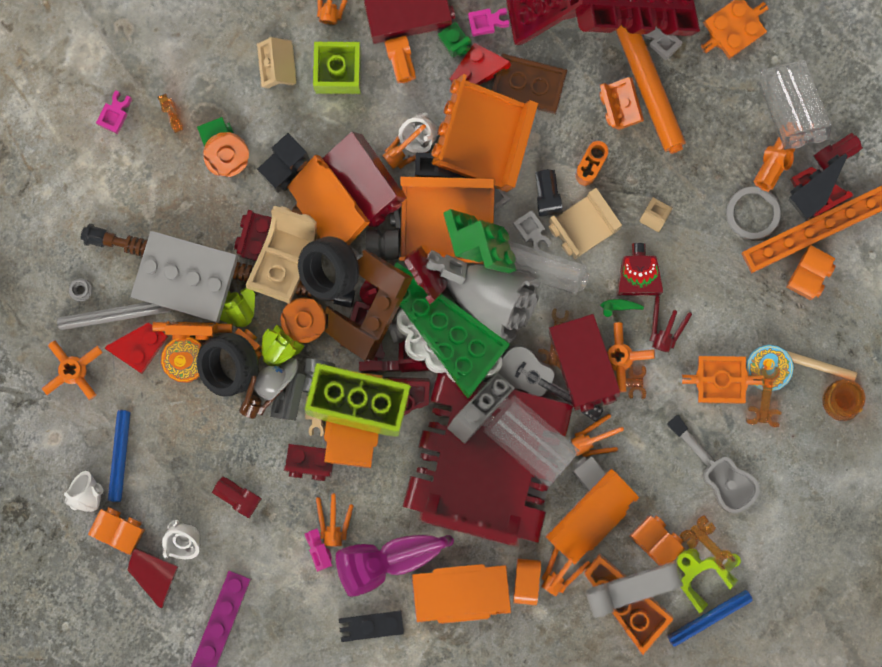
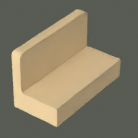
[257,37,297,88]

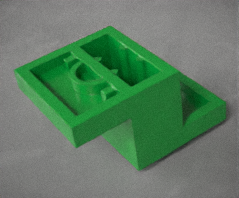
[443,209,517,274]

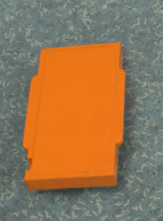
[287,155,370,245]
[324,372,383,468]
[546,469,640,565]
[412,564,511,623]

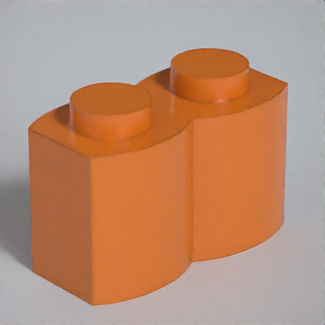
[786,245,836,300]
[88,507,145,555]
[629,516,685,566]

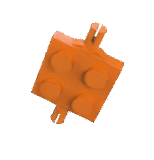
[701,0,768,59]
[152,321,233,340]
[682,356,763,404]

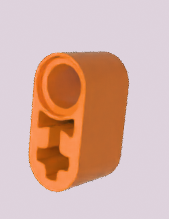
[575,141,609,186]
[513,558,541,606]

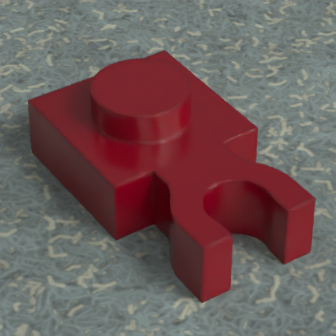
[359,357,399,373]

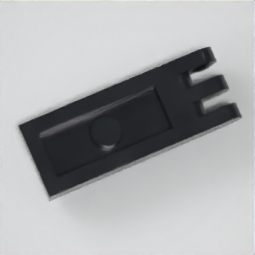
[338,610,404,642]

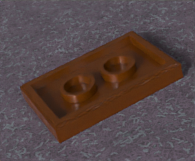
[492,53,567,114]

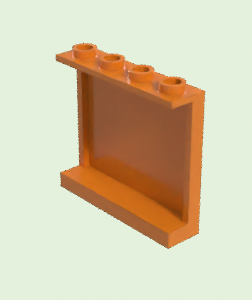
[431,74,538,192]
[399,177,495,265]

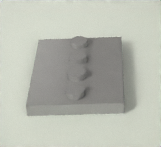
[130,231,239,323]

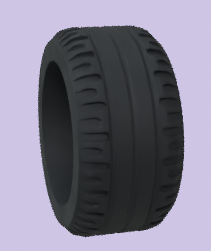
[298,236,359,301]
[197,333,259,397]

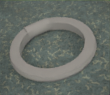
[726,186,781,240]

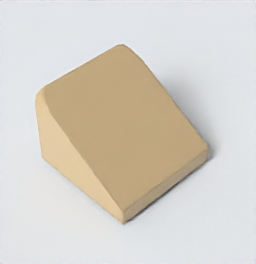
[640,198,673,232]

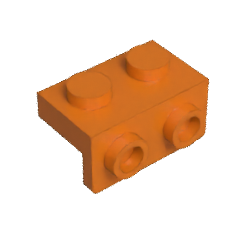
[599,77,644,130]

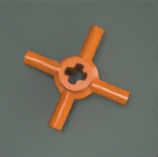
[607,322,655,392]
[42,340,103,400]

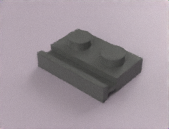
[270,373,306,421]

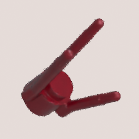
[649,295,692,353]

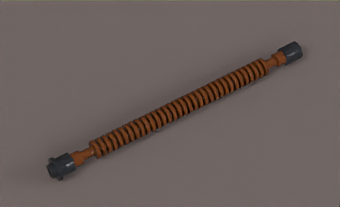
[81,223,355,308]

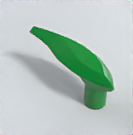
[600,299,644,317]

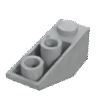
[448,372,515,444]

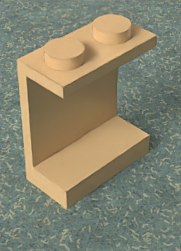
[548,188,622,259]

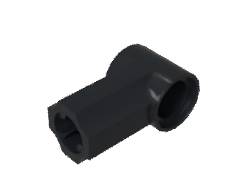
[535,169,563,217]

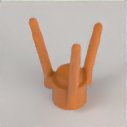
[317,0,348,25]
[382,124,430,169]
[570,414,624,457]
[316,493,354,546]
[541,547,590,597]

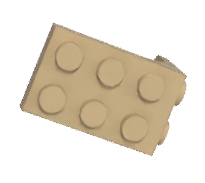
[246,206,317,304]

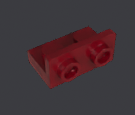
[234,209,272,261]
[283,444,333,481]

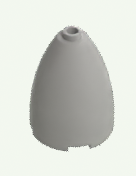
[444,264,540,343]

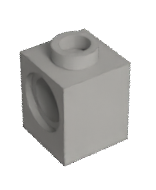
[572,456,606,492]

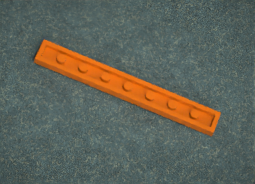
[741,185,882,274]

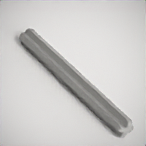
[57,302,171,330]

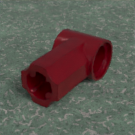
[813,133,863,171]
[212,476,262,519]

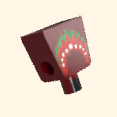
[617,243,663,296]

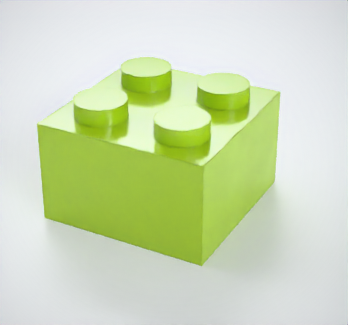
[313,42,361,94]

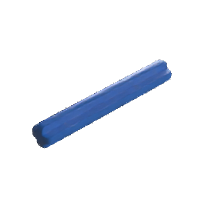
[108,410,131,502]
[667,590,753,646]

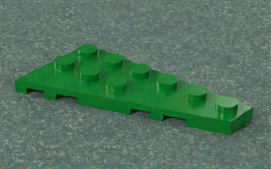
[394,262,510,399]

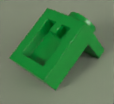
[437,22,471,58]

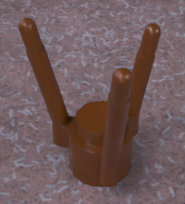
[239,370,290,419]

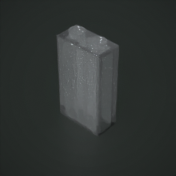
[759,60,832,150]
[508,241,589,295]
[483,395,580,488]

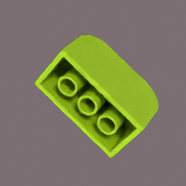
[305,363,410,436]

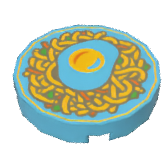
[746,344,794,391]

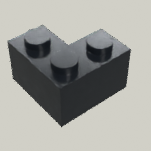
[257,133,310,193]

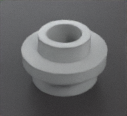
[69,278,92,302]

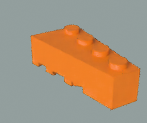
[584,553,674,655]

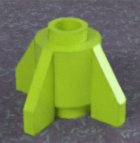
[220,288,255,327]
[261,324,304,366]

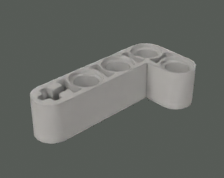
[586,562,683,618]

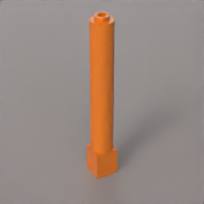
[616,25,686,154]

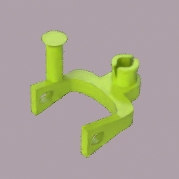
[677,548,741,613]

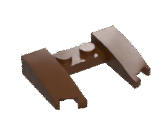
[325,250,413,361]

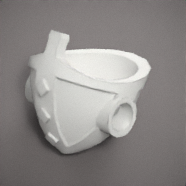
[399,113,439,153]
[64,471,103,512]
[162,520,200,559]

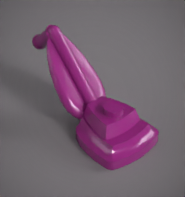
[335,535,454,597]

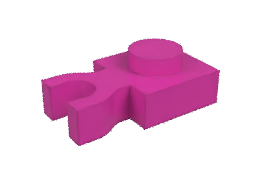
[468,8,509,37]
[96,90,132,134]
[304,528,332,572]

